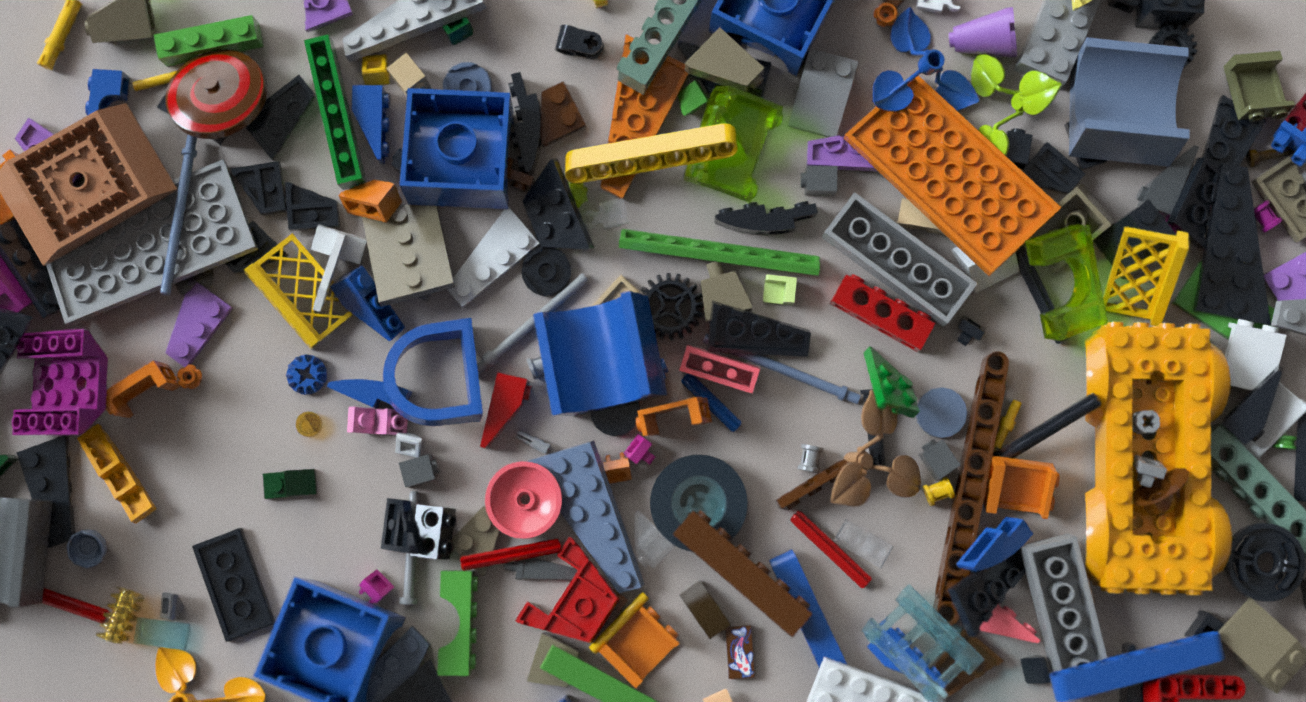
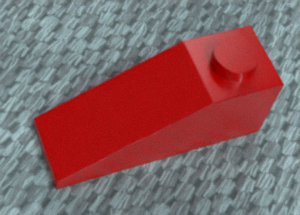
[480,372,532,449]

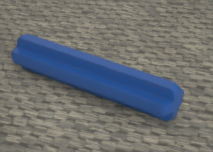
[681,373,742,432]

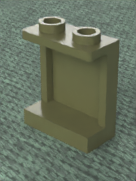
[1223,51,1296,122]

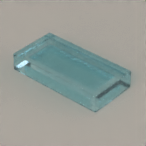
[133,617,190,650]

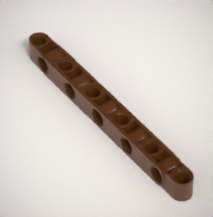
[932,351,1009,626]

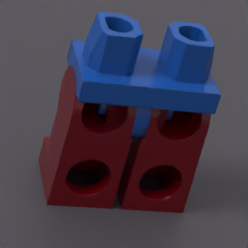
[1271,93,1306,167]

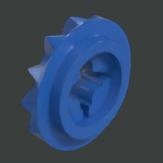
[286,354,327,395]

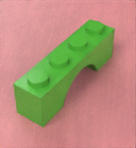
[154,15,264,67]
[437,570,479,676]

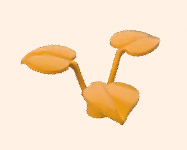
[155,647,266,702]

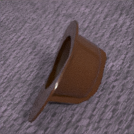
[1132,468,1189,516]

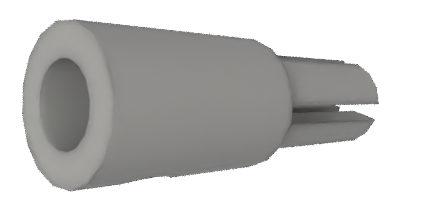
[516,430,551,454]

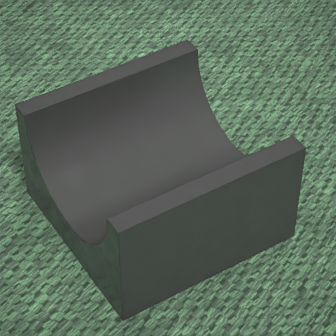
[0,497,53,607]

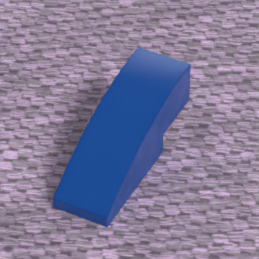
[327,379,412,409]
[956,517,1033,571]

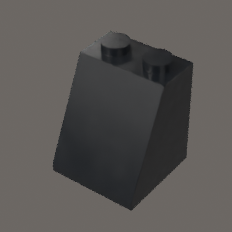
[1135,0,1205,30]
[1093,199,1176,279]

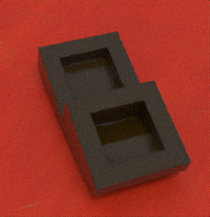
[679,581,731,639]

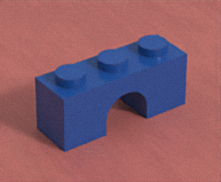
[85,69,130,116]

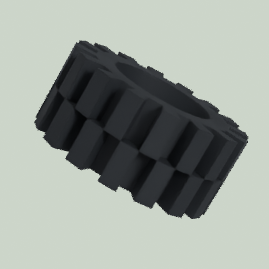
[1148,24,1197,68]

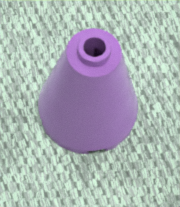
[949,7,1017,58]

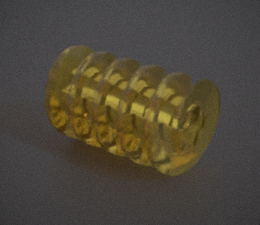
[95,586,145,644]

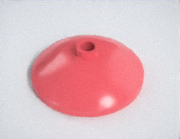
[485,461,562,539]

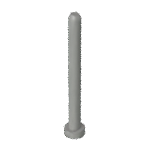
[399,491,419,604]

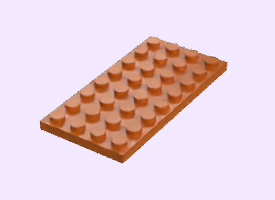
[844,72,1062,277]

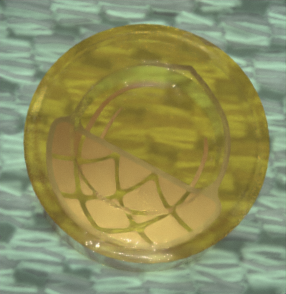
[296,411,323,437]

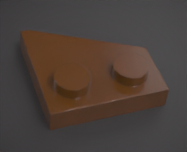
[541,81,586,148]

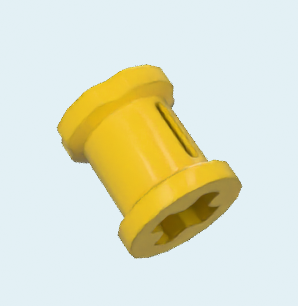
[922,477,955,506]

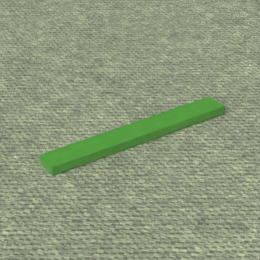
[619,229,820,276]

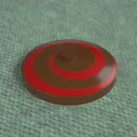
[165,50,267,139]

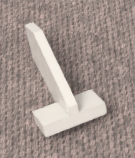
[311,225,367,312]

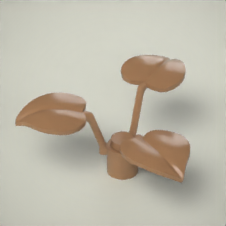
[831,390,921,507]

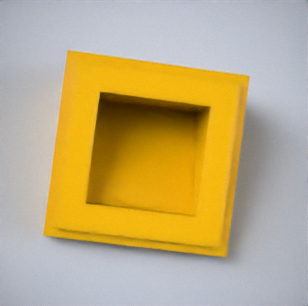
[362,54,390,85]

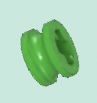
[1272,435,1297,450]

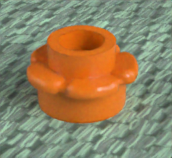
[874,3,898,27]
[177,364,202,389]

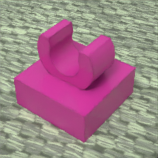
[624,434,655,465]
[359,569,394,604]

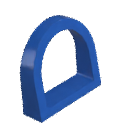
[383,318,483,426]

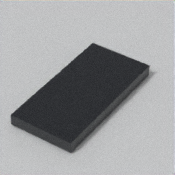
[192,528,276,642]

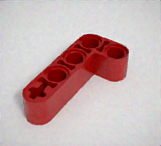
[1143,674,1246,702]

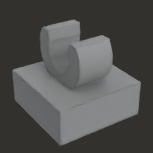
[1132,455,1167,487]

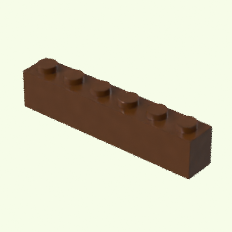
[673,510,812,638]

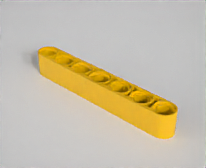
[565,124,738,184]

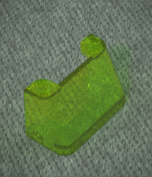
[683,86,783,203]

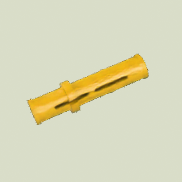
[37,0,83,71]

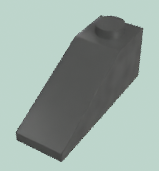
[1136,145,1199,219]

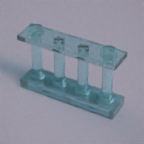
[861,584,985,702]

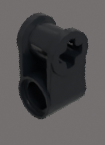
[555,25,604,60]

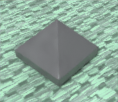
[160,592,185,620]

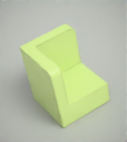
[763,275,797,306]

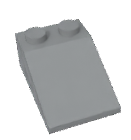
[788,48,858,137]

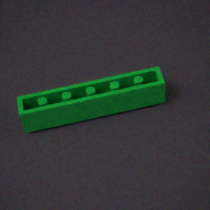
[304,34,367,190]

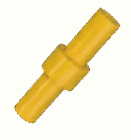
[994,399,1022,449]

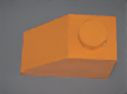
[338,179,403,222]

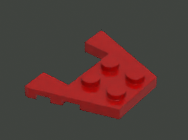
[515,537,620,643]

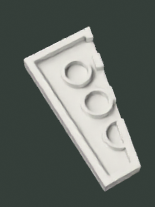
[447,206,540,308]

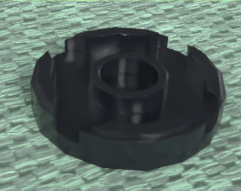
[522,247,571,297]
[590,402,640,436]

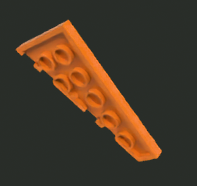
[600,34,689,200]

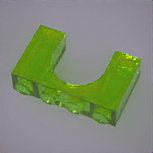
[1025,225,1108,340]

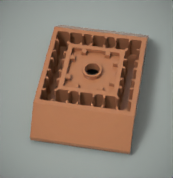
[0,103,178,266]

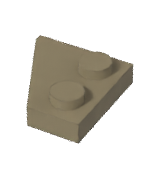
[452,506,500,577]

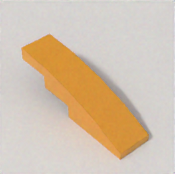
[77,424,157,524]

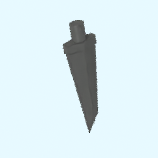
[504,558,577,580]

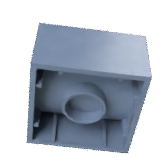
[1069,37,1189,167]

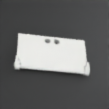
[1233,382,1306,461]

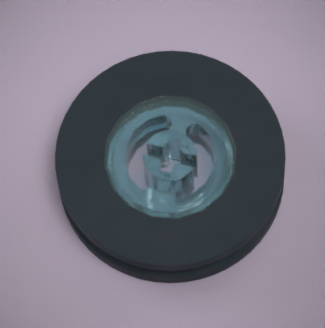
[650,454,748,552]

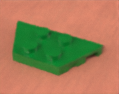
[863,346,920,418]

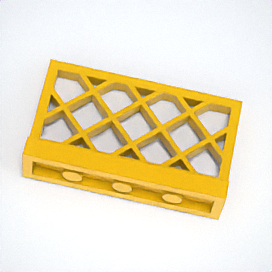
[1100,227,1188,326]
[244,233,354,350]

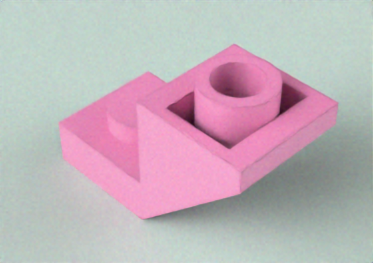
[347,407,408,435]

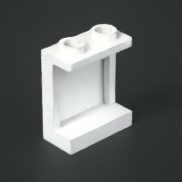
[1225,319,1287,390]

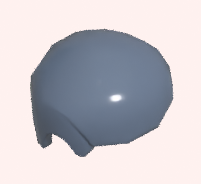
[66,529,107,569]

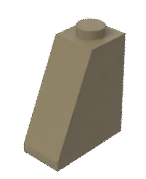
[85,0,157,43]
[685,27,764,93]

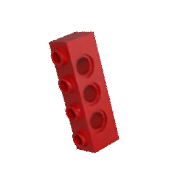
[829,274,936,352]

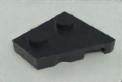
[1022,142,1085,194]
[231,161,287,215]
[381,498,418,554]

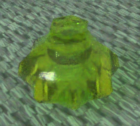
[567,181,588,209]

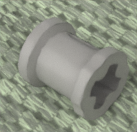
[526,356,544,380]
[1132,410,1160,434]
[797,444,824,473]

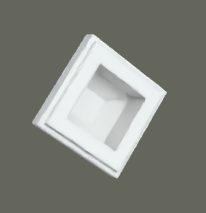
[395,433,422,458]

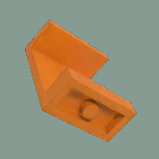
[636,397,713,436]
[599,606,679,688]

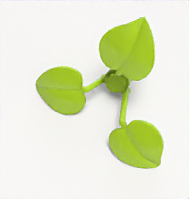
[971,54,1062,156]

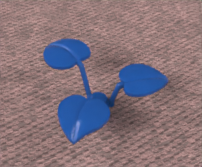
[873,7,979,112]

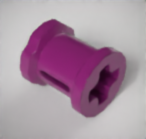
[1254,200,1283,233]

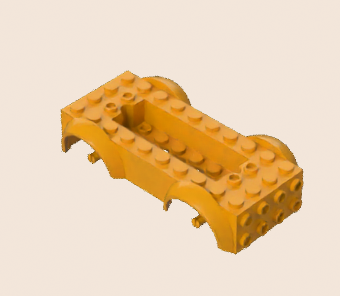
[1084,322,1232,595]

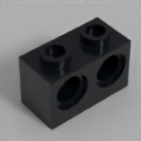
[410,504,456,560]

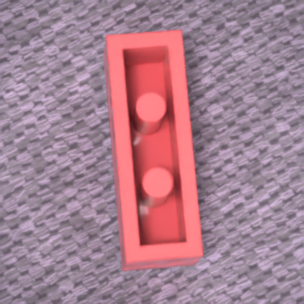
[679,345,760,394]

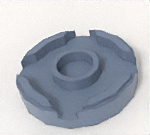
[443,62,492,92]
[916,387,967,438]

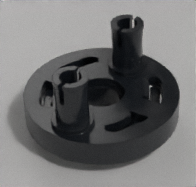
[1224,523,1306,602]

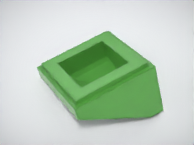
[678,80,709,116]

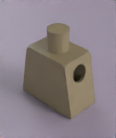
[700,261,753,324]
[527,632,580,687]

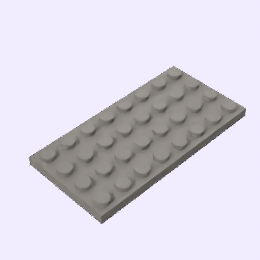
[46,159,258,327]

